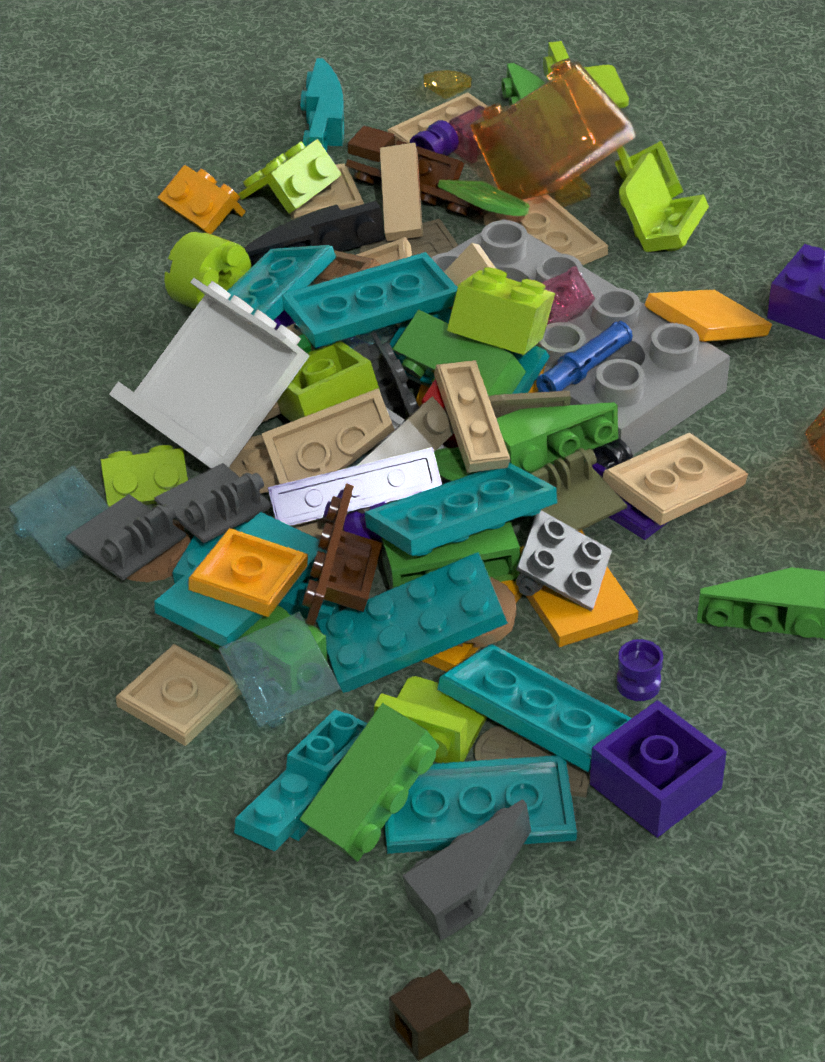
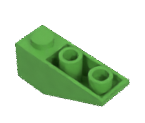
[496,402,618,473]
[697,567,825,639]

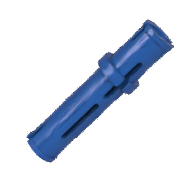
[536,321,633,392]

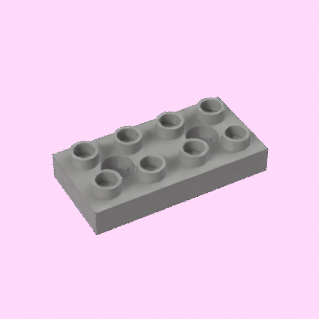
[432,219,730,455]

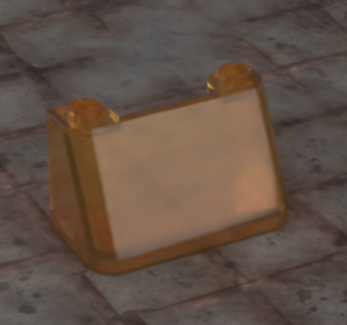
[470,58,636,200]

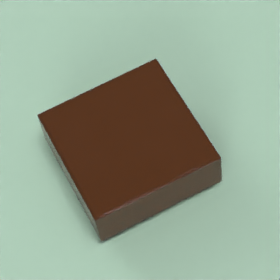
[348,126,395,162]

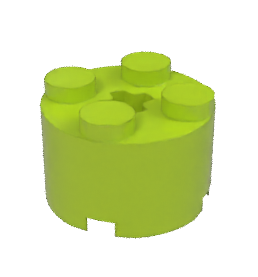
[164,232,251,309]

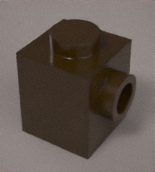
[389,969,471,1061]

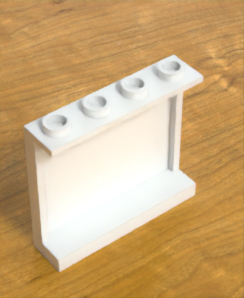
[109,278,309,469]

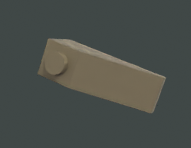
[356,396,454,513]

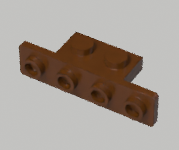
[345,140,482,216]
[302,483,382,626]

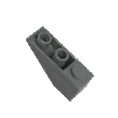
[402,799,531,940]

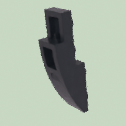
[244,201,385,267]

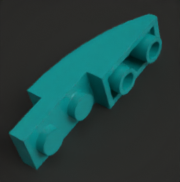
[300,58,344,152]
[234,709,368,851]

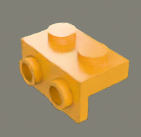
[158,165,246,234]

